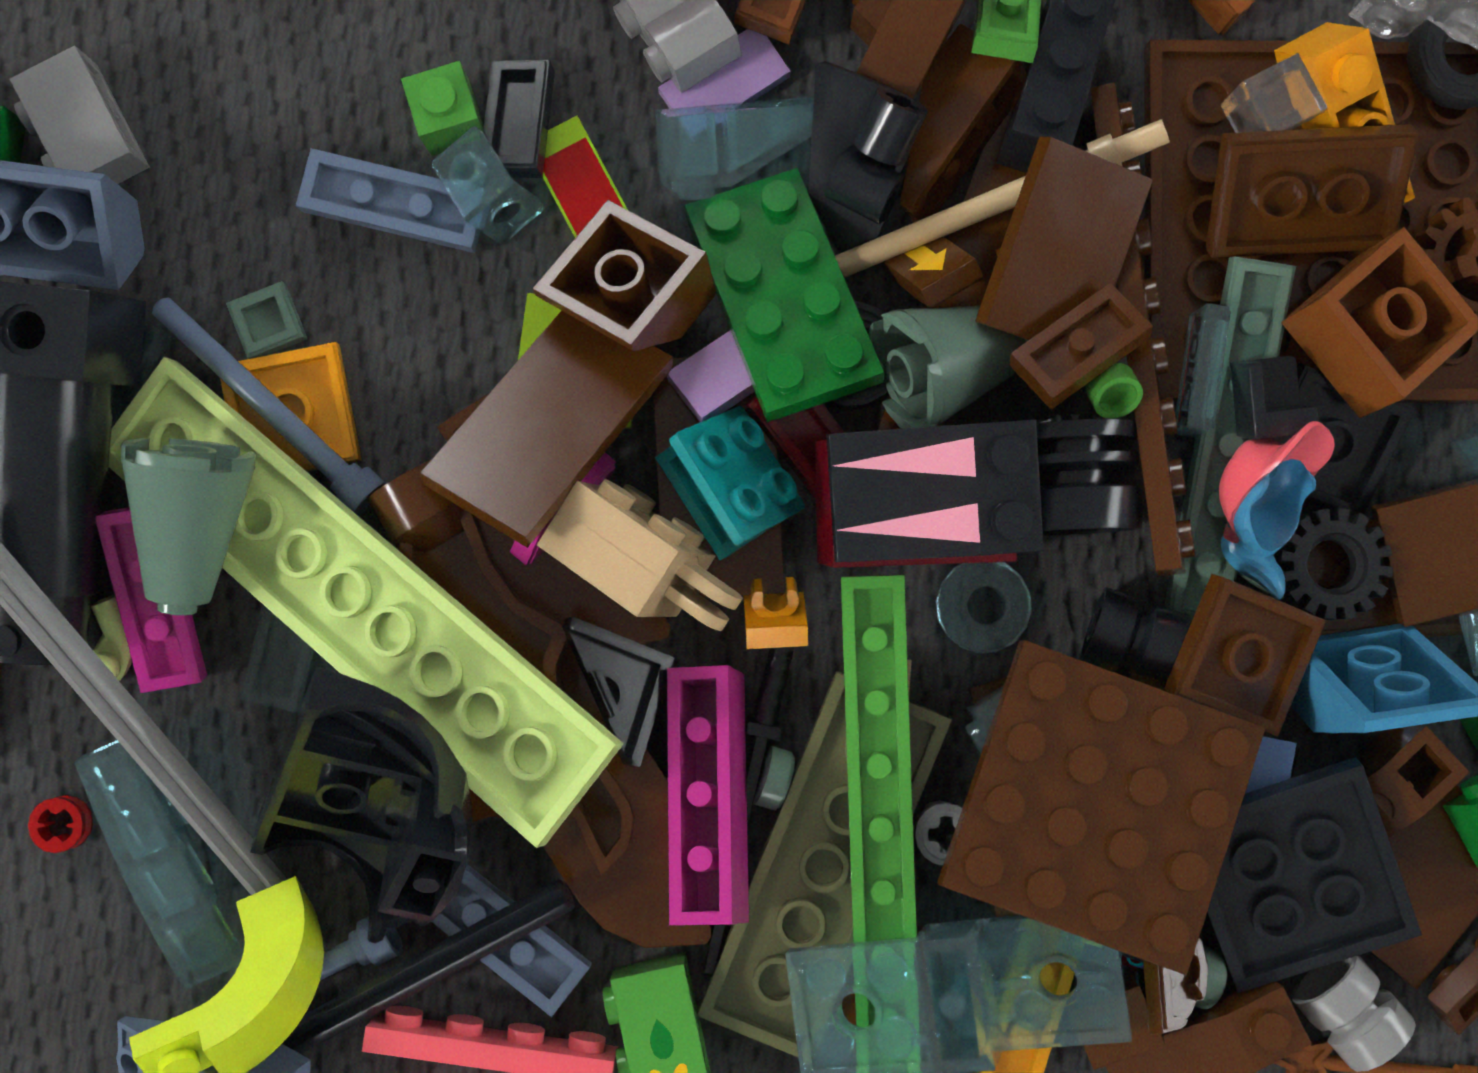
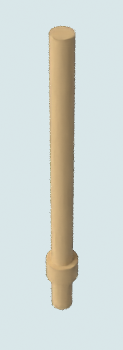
[835,119,1170,278]

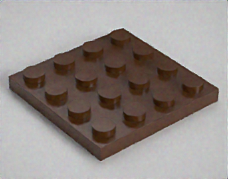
[937,640,1266,976]

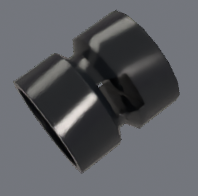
[1080,587,1191,690]

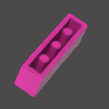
[667,665,749,925]

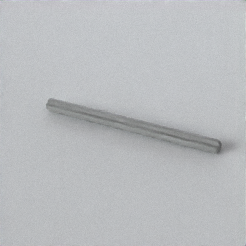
[0,542,287,895]

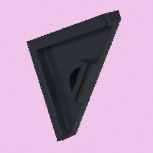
[562,617,674,767]

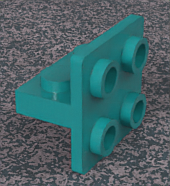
[655,406,805,561]

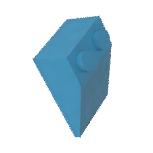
[1291,624,1478,734]

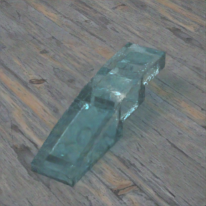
[75,740,243,990]

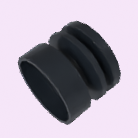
[1036,414,1142,536]

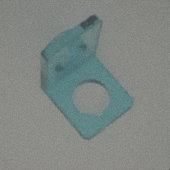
[432,126,545,244]

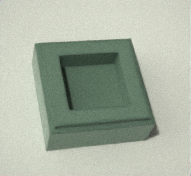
[226,281,308,359]

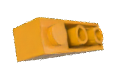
[1274,22,1415,204]

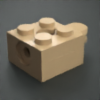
[537,479,743,631]

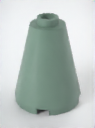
[868,305,1028,429]
[121,438,256,615]

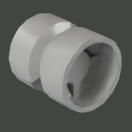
[1291,955,1416,1072]

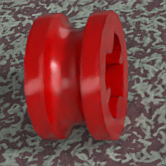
[28,795,93,853]

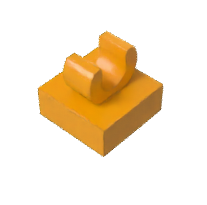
[744,577,808,649]

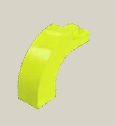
[129,876,324,1073]

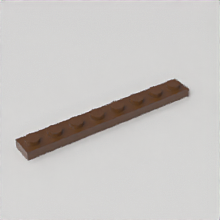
[1090,82,1195,576]

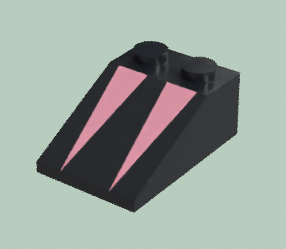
[826,420,1044,562]

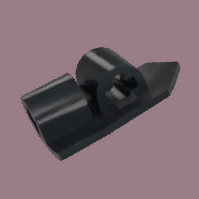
[808,61,928,251]

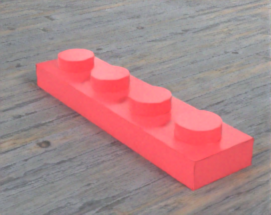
[362,1006,618,1073]

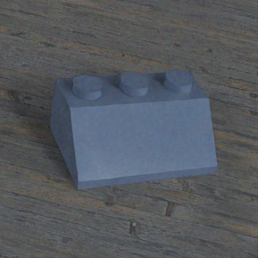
[0,160,145,290]

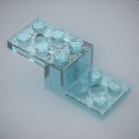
[785,915,1132,1073]

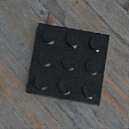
[1207,757,1422,993]

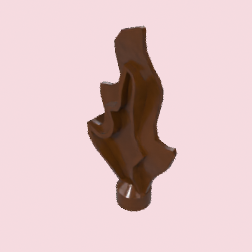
[368,459,712,948]

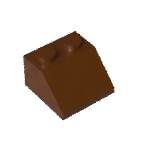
[533,200,716,351]

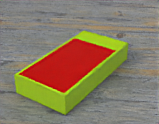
[543,115,628,238]

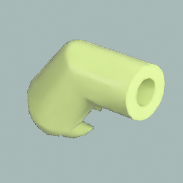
[91,594,132,681]

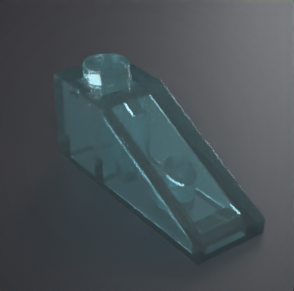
[655,96,814,200]

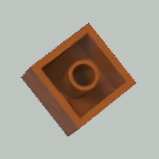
[1281,227,1478,418]

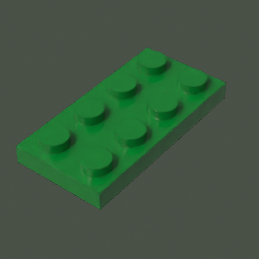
[684,168,884,423]

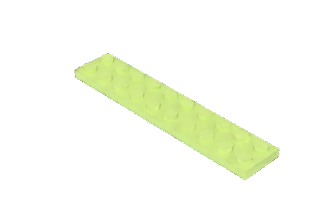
[109,357,624,848]

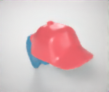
[1219,421,1335,600]

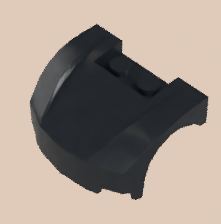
[250,667,473,943]

